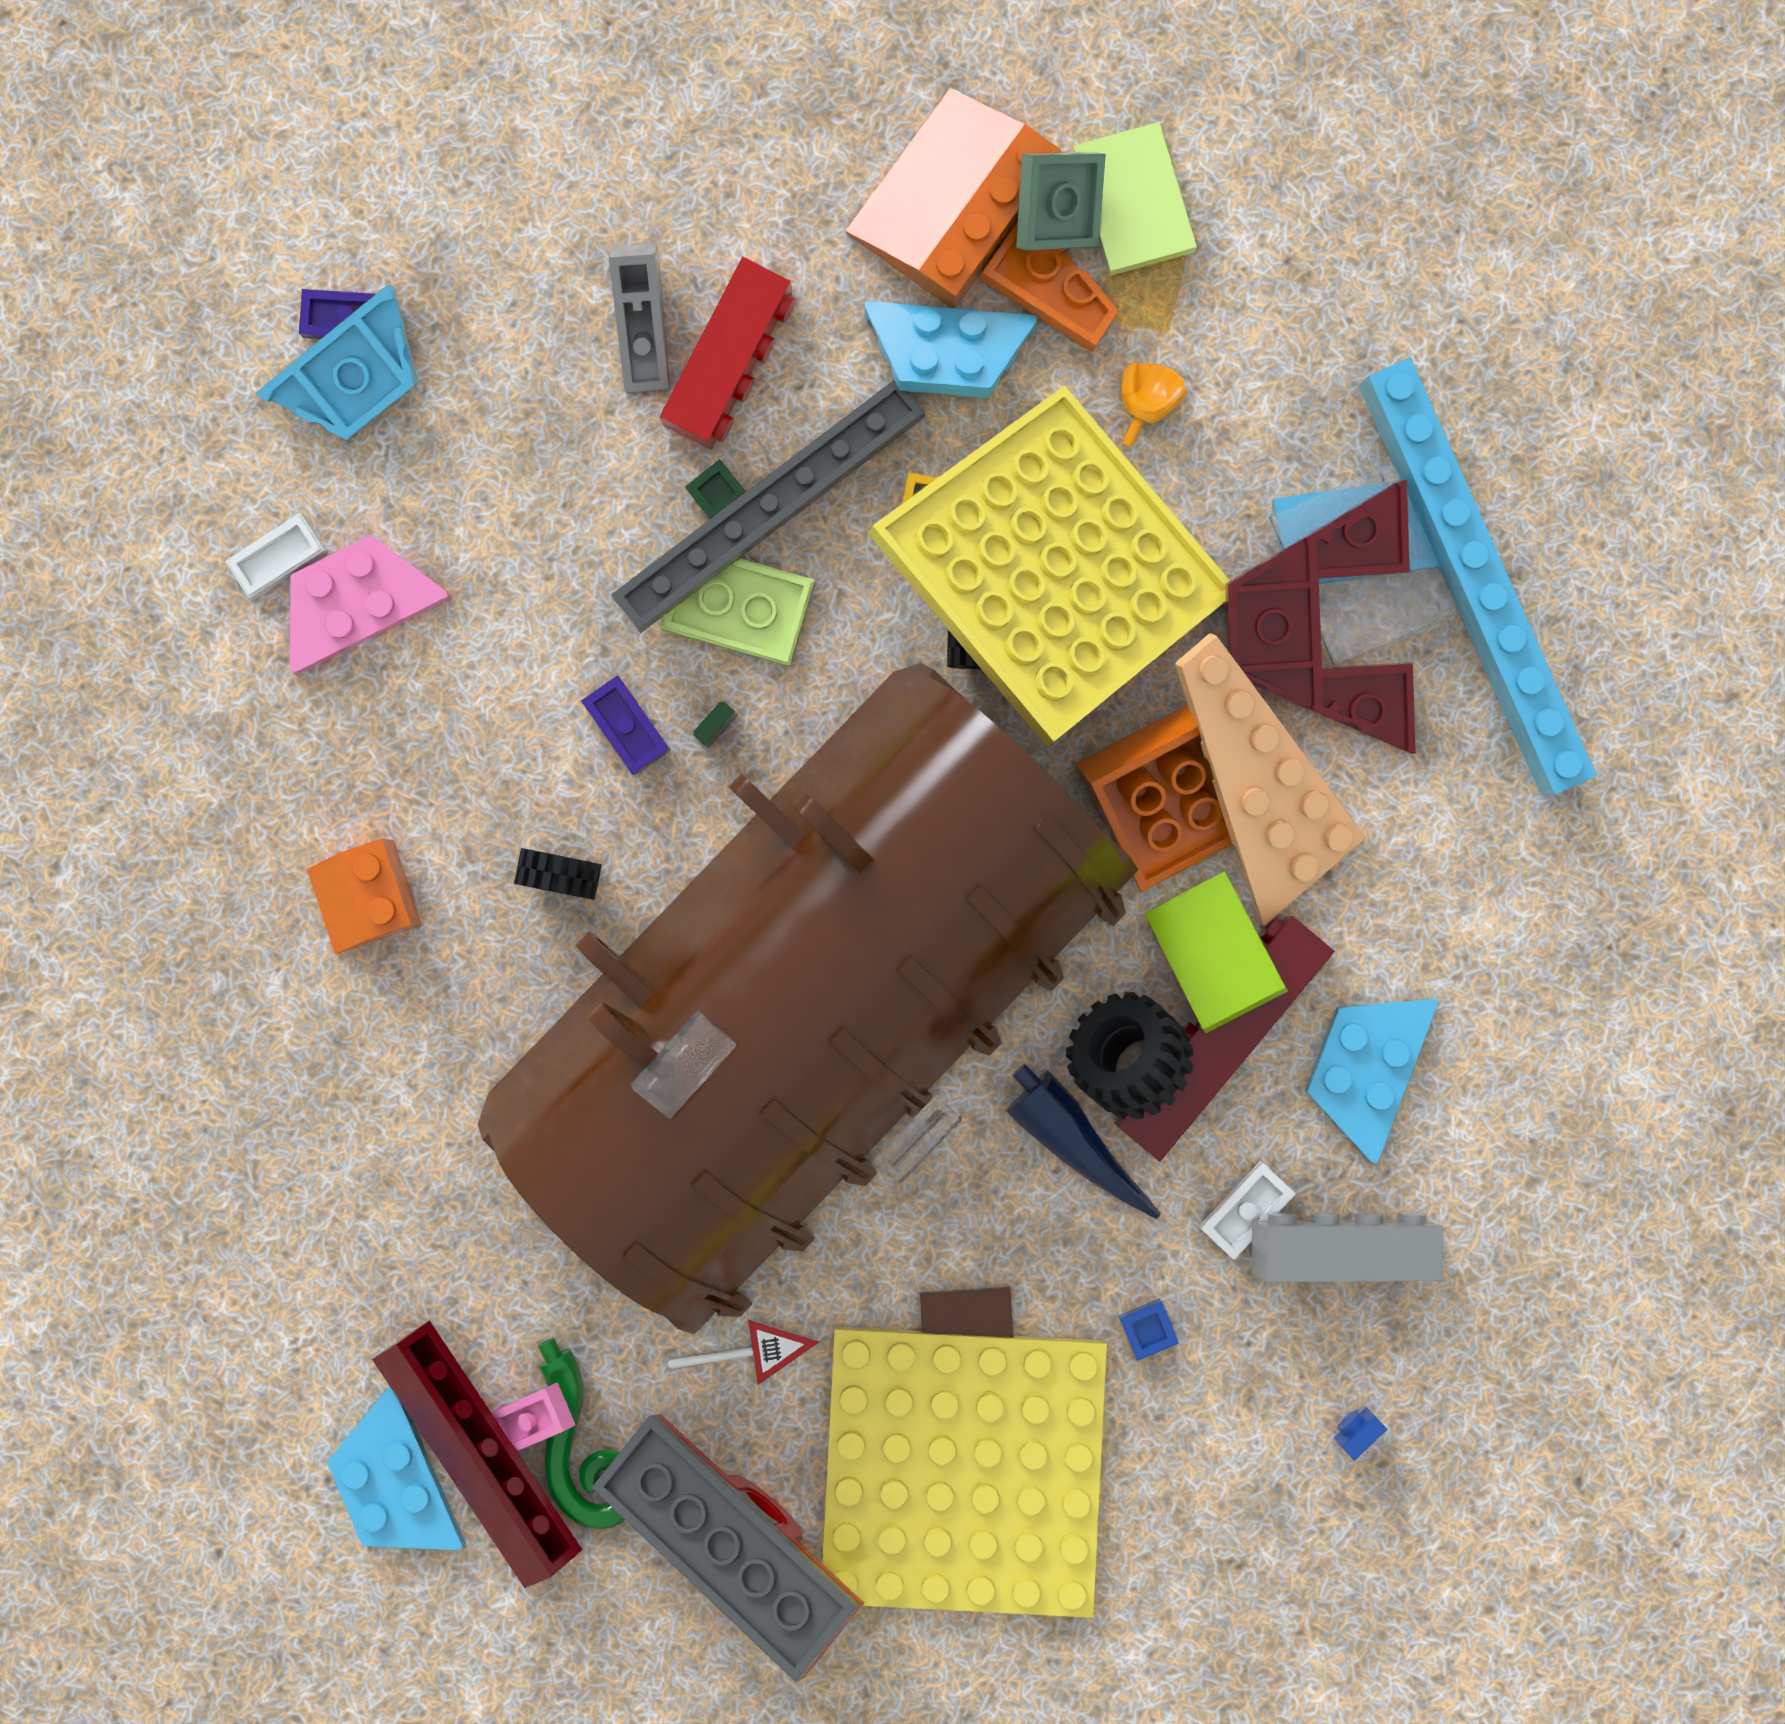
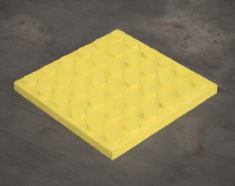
[867,385,1230,748]
[822,1326,1107,1618]

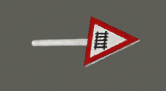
[668,1319,820,1385]

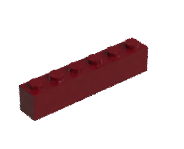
[1114,916,1335,1162]
[372,1320,583,1588]

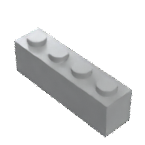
[1252,1212,1443,1283]

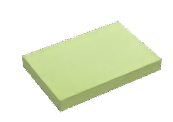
[1073,122,1197,276]
[660,558,815,667]

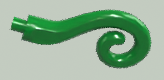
[538,1337,625,1529]

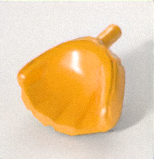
[1121,362,1187,448]

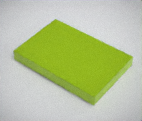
[1144,871,1288,1033]

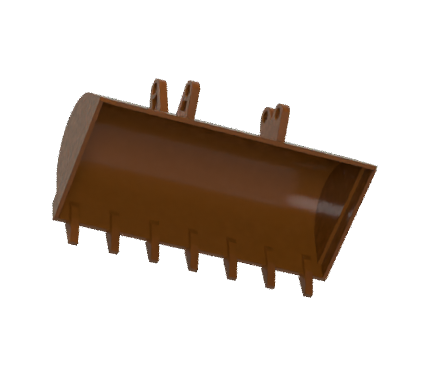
[478,663,1138,1334]

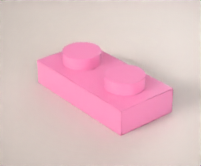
[491,1382,575,1451]

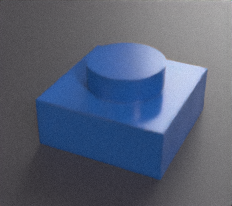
[1118,1298,1179,1361]
[1334,1407,1388,1461]

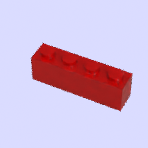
[660,256,796,450]

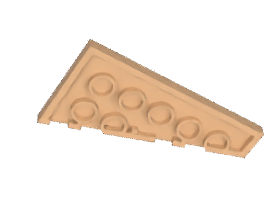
[1175,633,1366,926]

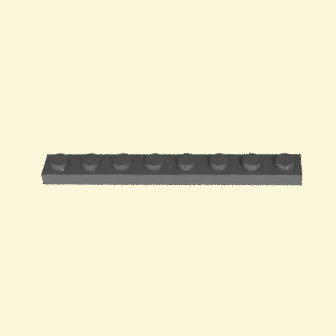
[611,380,925,633]

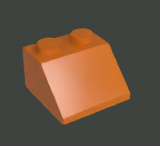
[307,838,422,954]

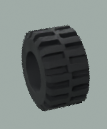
[1066,992,1194,1119]

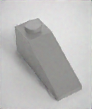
[609,243,670,393]

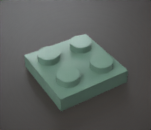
[1016,152,1106,251]

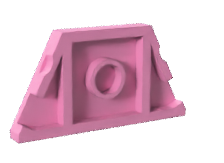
[290,535,451,675]

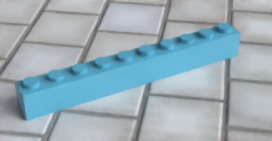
[1359,357,1597,795]

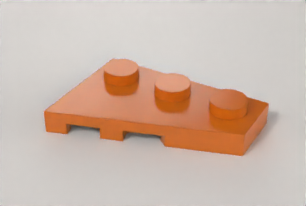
[980,221,1119,352]

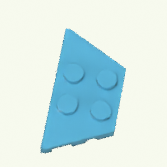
[256,284,418,440]
[865,301,1037,398]
[1305,998,1439,1164]
[327,1387,466,1550]

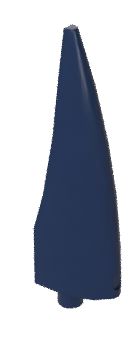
[1006,1064,1161,1219]

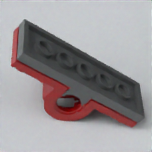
[592,1414,864,1682]

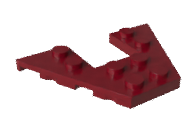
[1225,480,1416,754]

